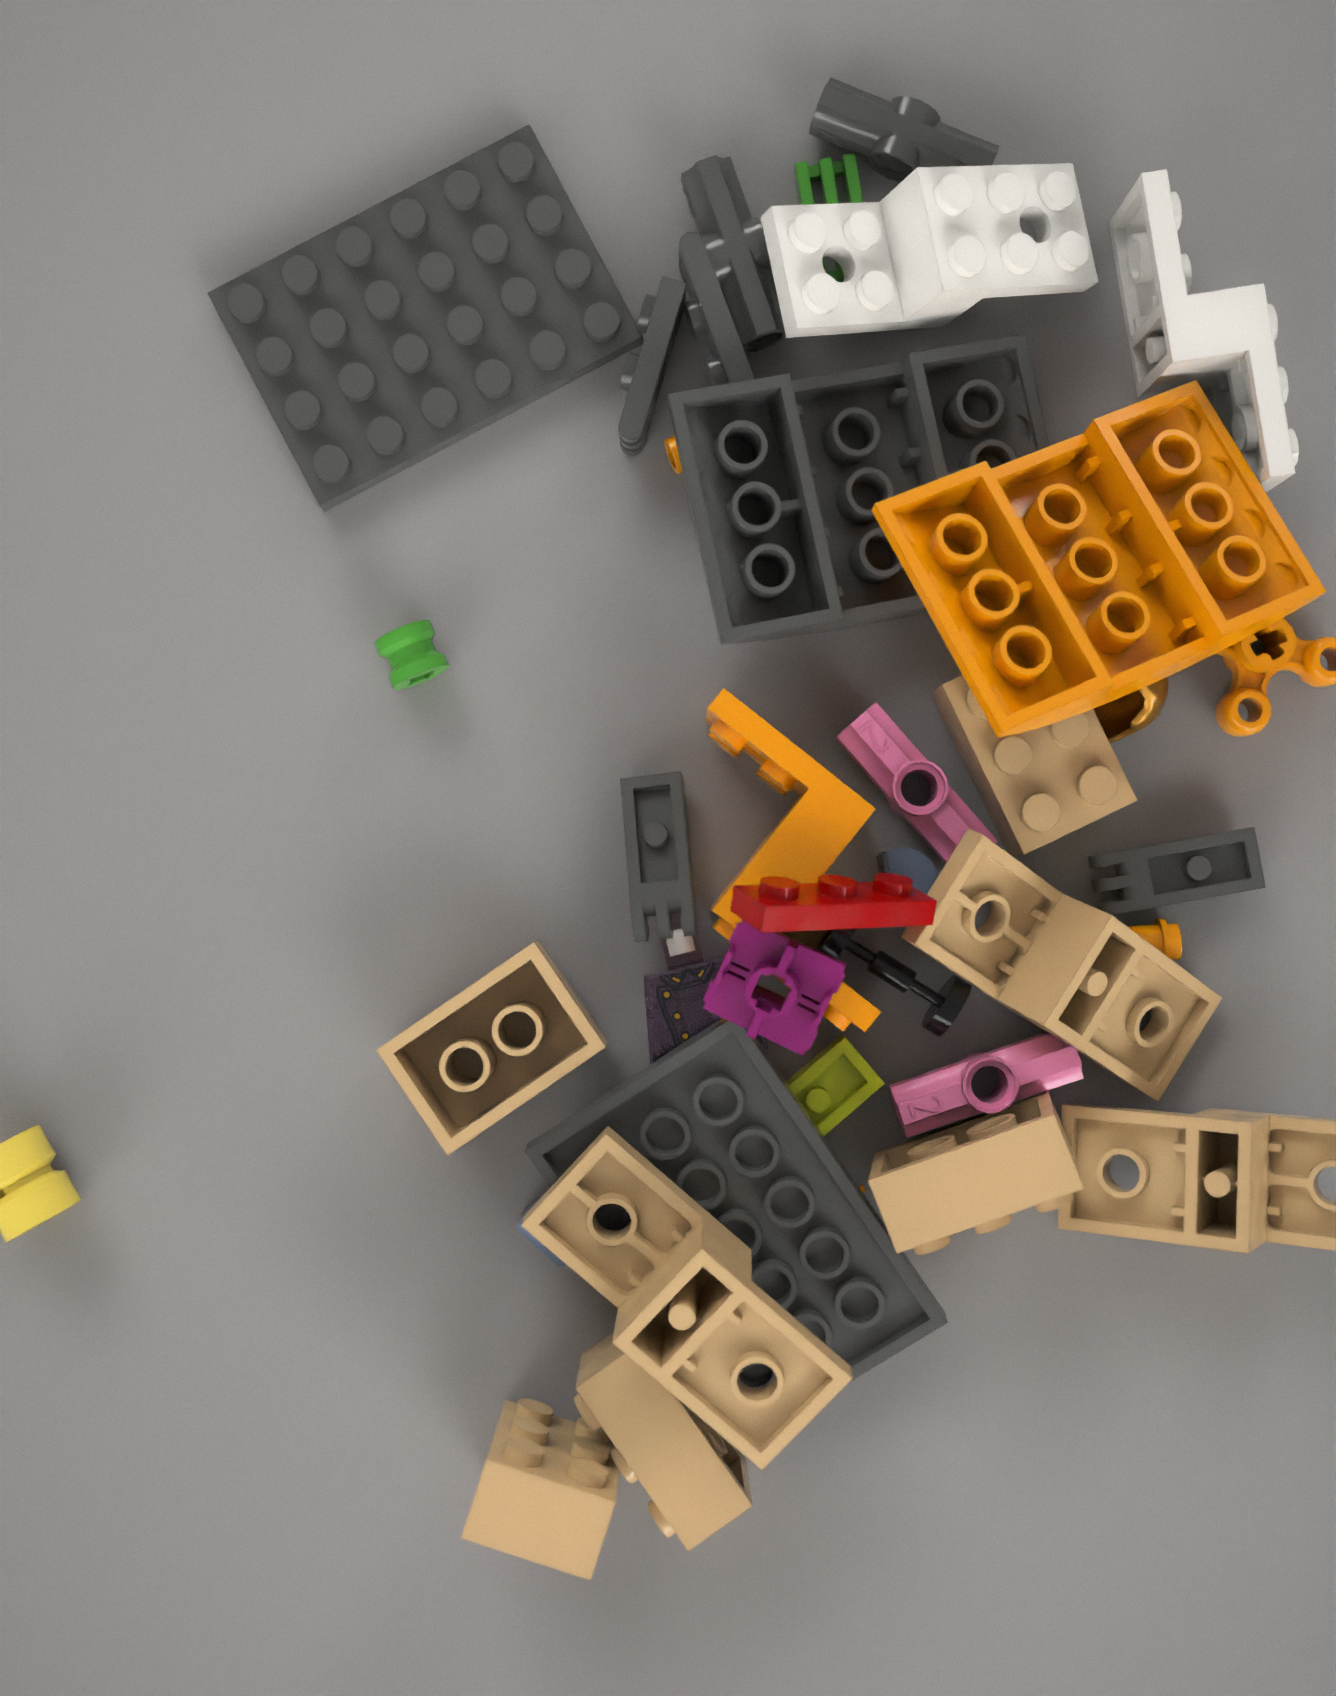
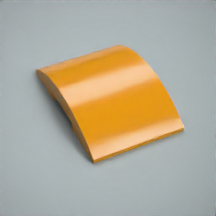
[871,380,1326,737]

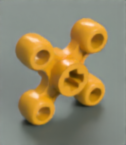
[1215,618,1336,737]

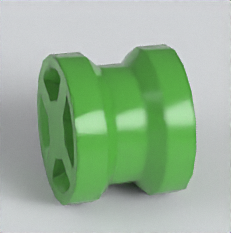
[374,620,450,690]

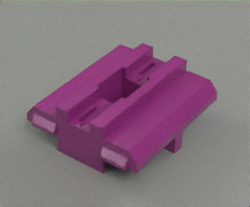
[702,919,846,1055]

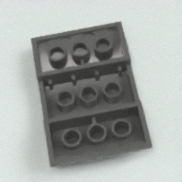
[666,334,1050,645]

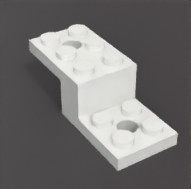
[761,163,1099,338]
[1109,169,1299,492]

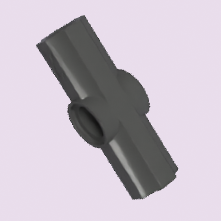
[809,77,1000,182]
[681,155,786,352]

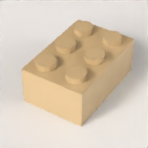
[930,675,1138,856]
[376,940,608,1156]
[868,1091,1084,1255]
[574,1331,753,1551]
[461,1398,619,1580]

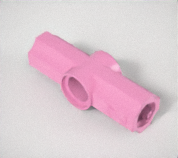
[835,702,998,865]
[888,1032,1083,1138]

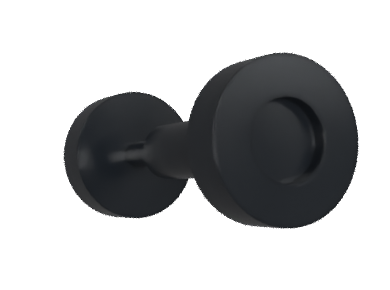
[816,929,972,1037]

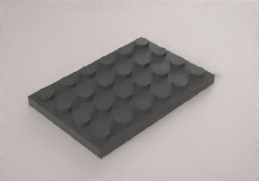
[207,124,643,512]
[525,1018,948,1388]

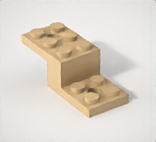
[901,828,1222,1102]
[1058,1103,1336,1254]
[521,1126,853,1470]

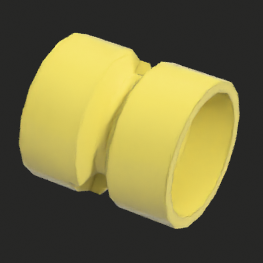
[0,1125,82,1243]

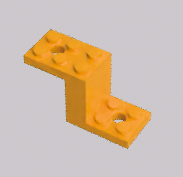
[705,688,881,1032]

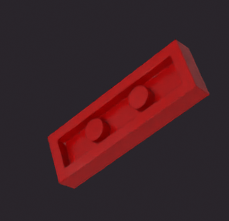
[730,873,937,933]

